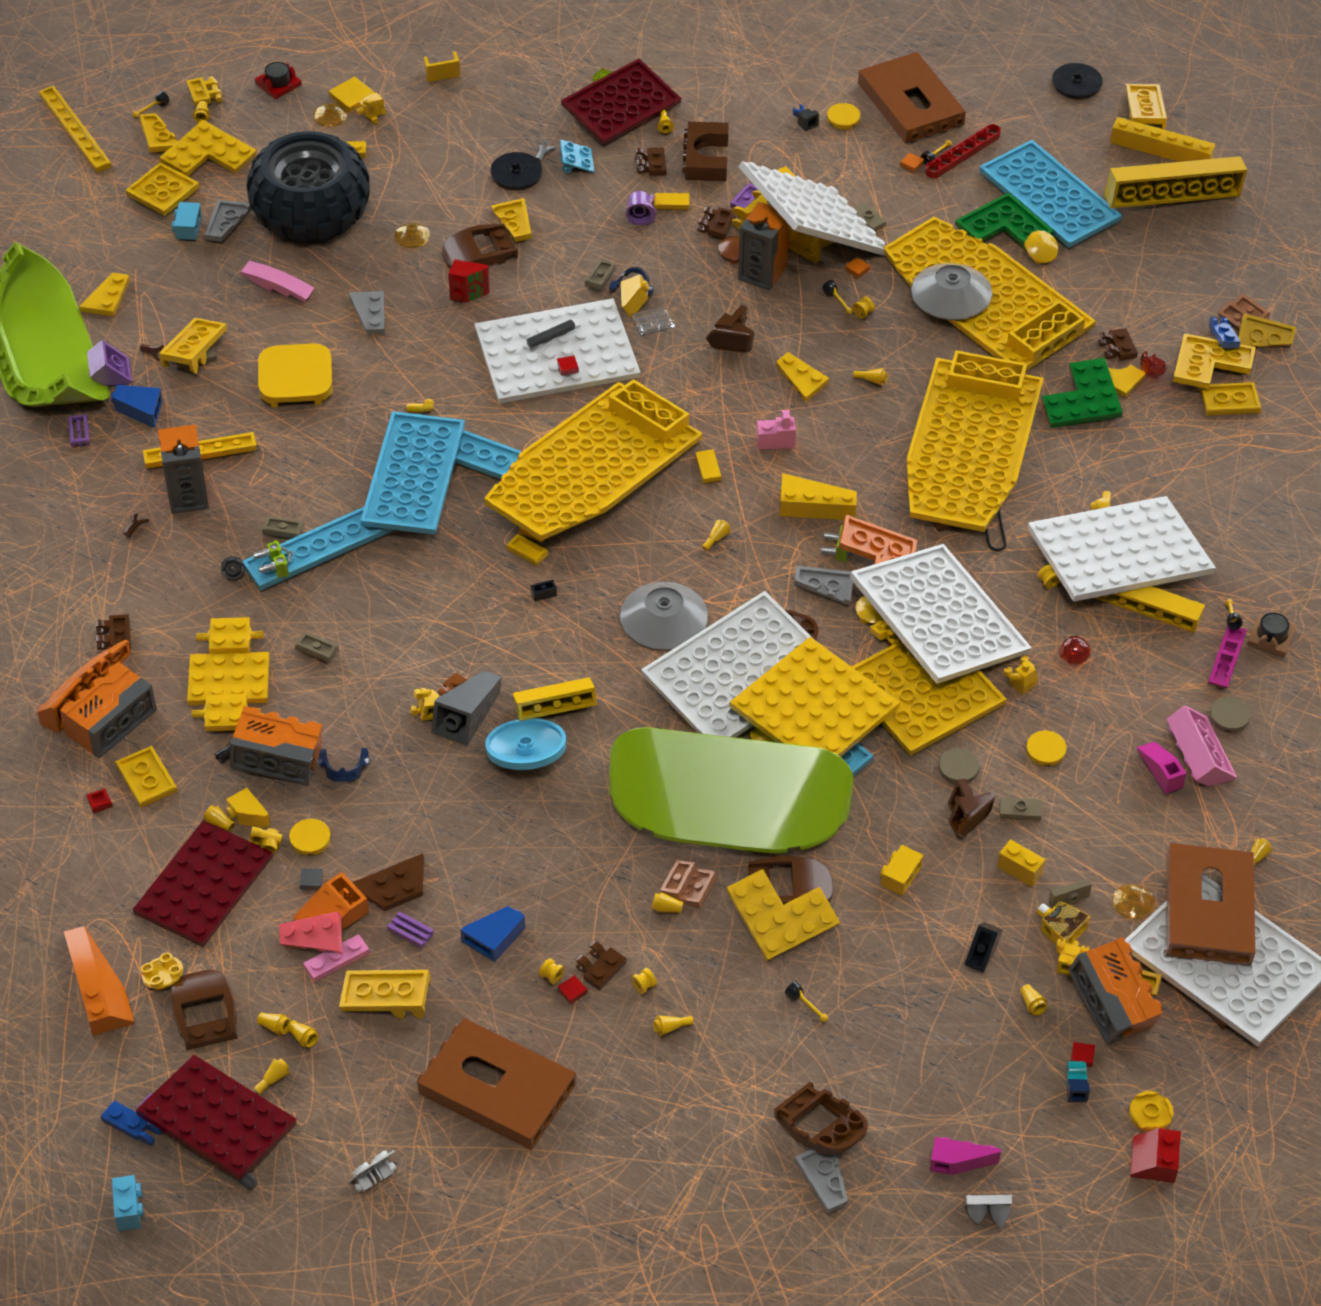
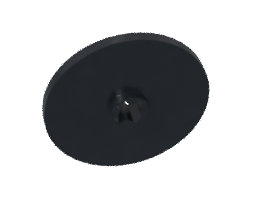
[1052,63,1103,98]
[491,152,542,189]

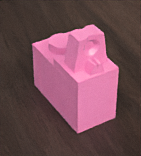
[756,410,796,450]

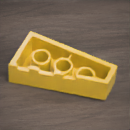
[780,473,857,520]

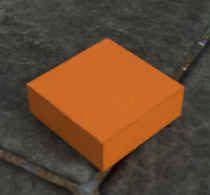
[900,153,924,173]
[845,257,870,278]

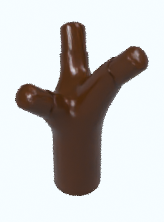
[140,344,164,361]
[123,513,149,537]

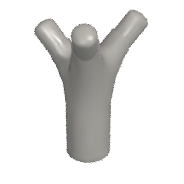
[535,140,556,162]

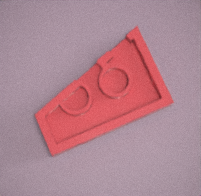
[279,912,342,954]

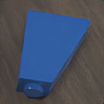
[111,385,163,427]
[460,906,525,962]

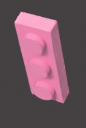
[303,934,370,982]

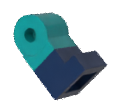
[1066,1061,1090,1102]

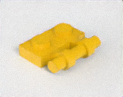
[186,77,223,107]

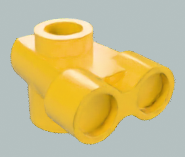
[249,826,283,853]

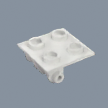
[349,1150,396,1193]

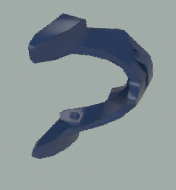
[609,267,654,296]
[318,748,369,782]

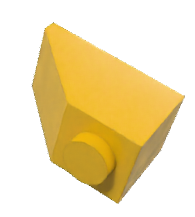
[621,275,650,318]
[226,788,271,828]

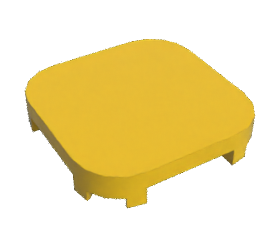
[258,343,333,408]

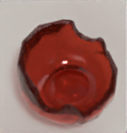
[1140,351,1167,376]
[1059,636,1091,664]

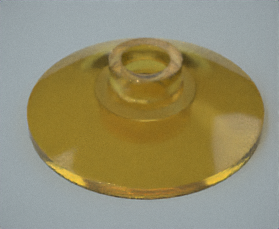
[314,103,347,127]
[395,223,430,248]
[1113,884,1155,919]

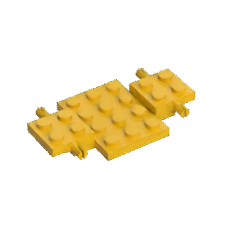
[187,617,270,731]

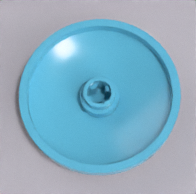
[485,718,567,770]

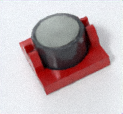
[255,62,302,99]

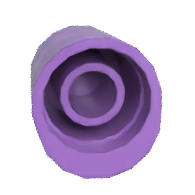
[626,191,656,225]

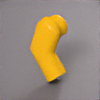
[406,399,434,413]
[1091,491,1111,510]

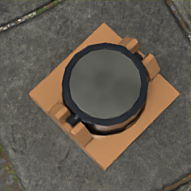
[1247,611,1297,657]

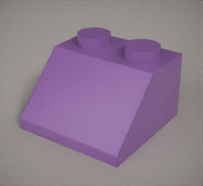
[87,340,132,386]

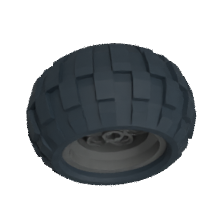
[247,131,370,242]

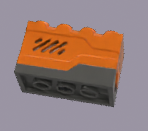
[738,202,790,291]
[158,424,209,514]
[60,662,157,759]
[230,706,323,786]
[1068,937,1163,1045]

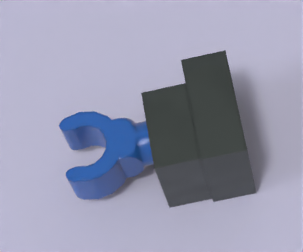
[793,104,819,131]

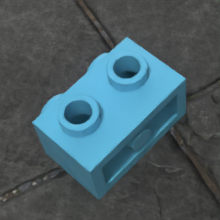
[172,202,202,240]
[112,1175,144,1231]

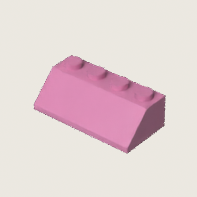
[1167,705,1237,786]

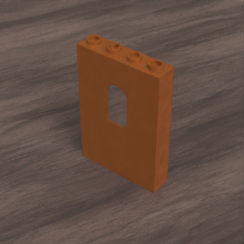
[858,52,966,144]
[1166,843,1255,966]
[417,1018,577,1151]

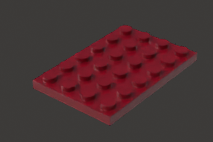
[561,58,682,145]
[133,820,273,947]
[136,1055,297,1181]

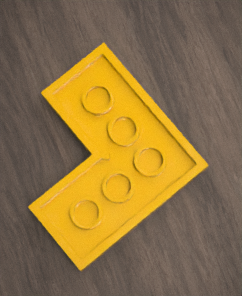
[160,120,257,177]
[1173,333,1256,389]
[725,869,840,962]

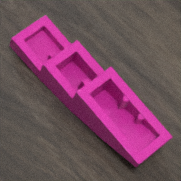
[1208,626,1247,689]

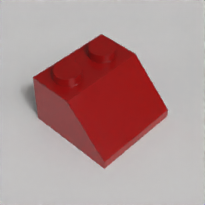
[1130,1128,1181,1183]

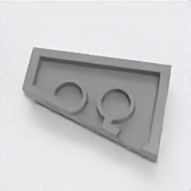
[204,199,252,242]
[348,291,385,335]
[794,566,853,606]
[794,1149,848,1214]

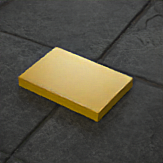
[1199,382,1262,416]
[115,746,178,808]

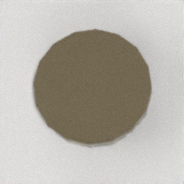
[1210,697,1251,732]
[939,748,979,784]

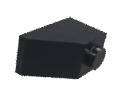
[964,922,1003,972]

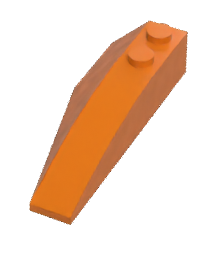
[37,640,131,734]
[64,926,135,1036]

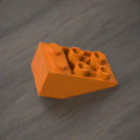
[293,872,369,930]

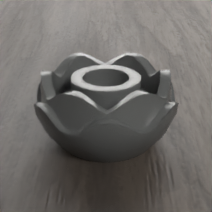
[221,556,245,580]

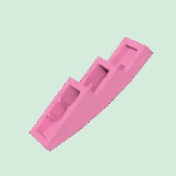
[240,261,314,303]

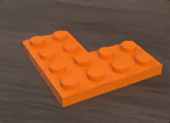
[838,515,917,565]

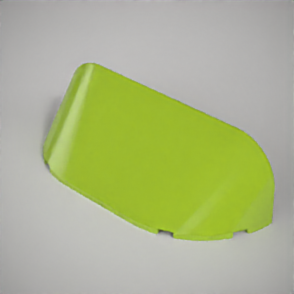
[0,242,110,407]
[608,727,854,853]

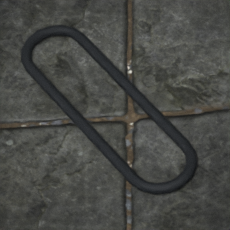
[985,509,1007,551]

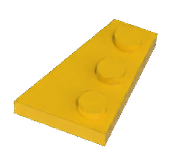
[139,114,178,152]
[491,198,532,242]
[79,272,130,317]
[1238,313,1296,348]
[776,352,829,402]

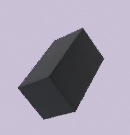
[530,579,557,602]

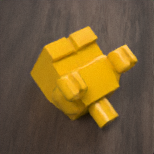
[356,92,387,125]
[1004,655,1038,695]
[410,688,440,721]
[1056,939,1090,977]

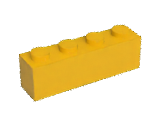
[512,677,597,721]

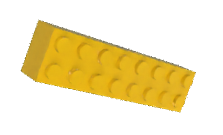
[1104,156,1248,209]

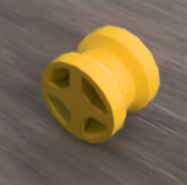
[852,296,875,319]
[1037,565,1060,589]
[539,958,565,985]
[631,968,657,995]

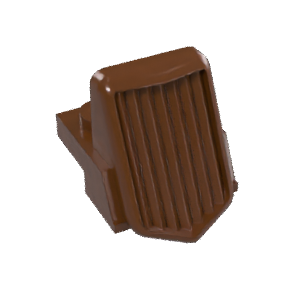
[706,304,755,352]
[948,778,995,838]

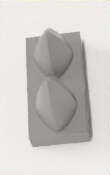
[964,1195,1012,1228]

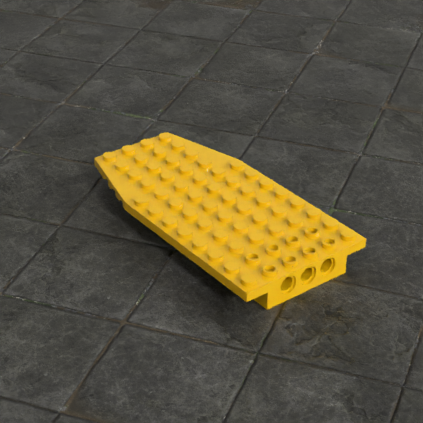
[883,217,1096,371]
[906,350,1044,532]
[484,379,703,541]

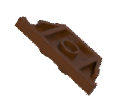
[352,853,424,911]

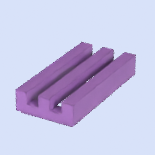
[68,414,90,448]
[387,911,434,949]

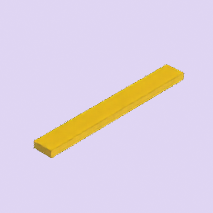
[38,86,112,173]

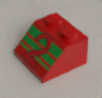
[448,259,490,302]

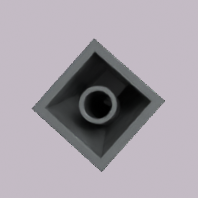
[431,671,502,746]

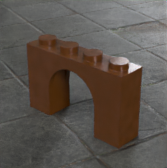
[682,121,729,181]

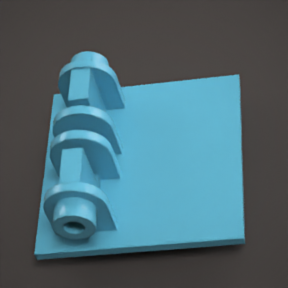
[560,140,594,173]

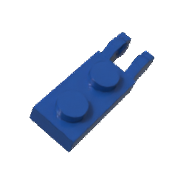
[1209,317,1241,348]
[101,1100,163,1146]

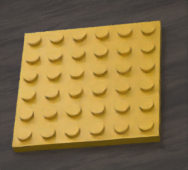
[729,637,900,757]
[851,641,1007,756]

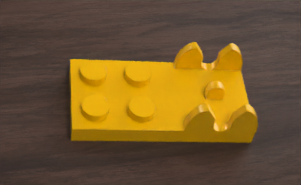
[1125,84,1167,130]
[159,318,227,373]
[339,970,431,1019]

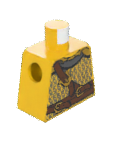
[1036,902,1090,946]

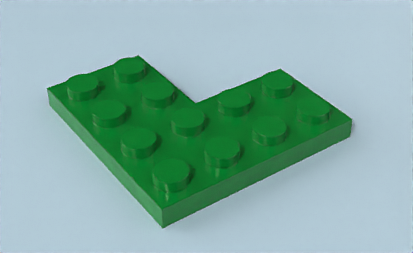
[955,192,1054,250]
[1042,357,1123,428]

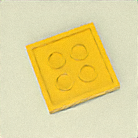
[125,162,200,216]

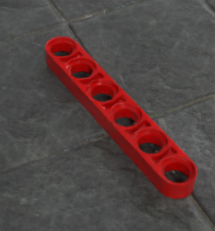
[925,124,1001,179]

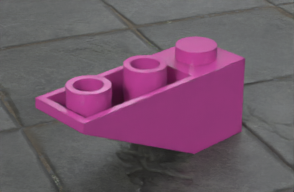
[1137,741,1186,794]
[930,1137,1001,1175]

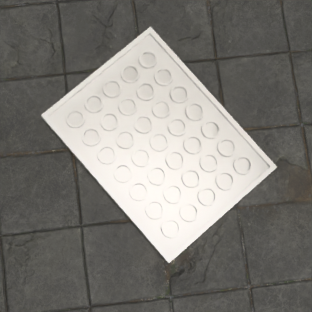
[738,161,885,256]
[474,298,641,404]
[1027,496,1216,602]
[850,544,1032,684]
[641,591,812,738]
[1125,873,1321,1047]

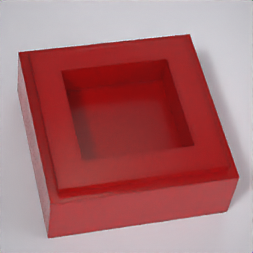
[557,355,579,375]
[86,788,113,814]
[557,975,588,1004]
[1071,1042,1095,1067]

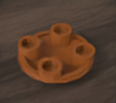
[718,236,739,264]

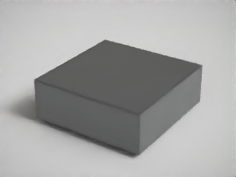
[300,868,323,890]

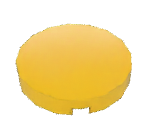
[827,103,861,130]
[1026,730,1067,766]
[289,818,331,856]
[1129,1091,1174,1132]

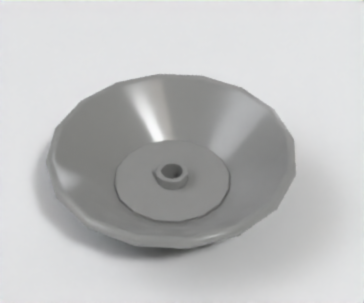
[911,263,993,320]
[620,582,708,650]

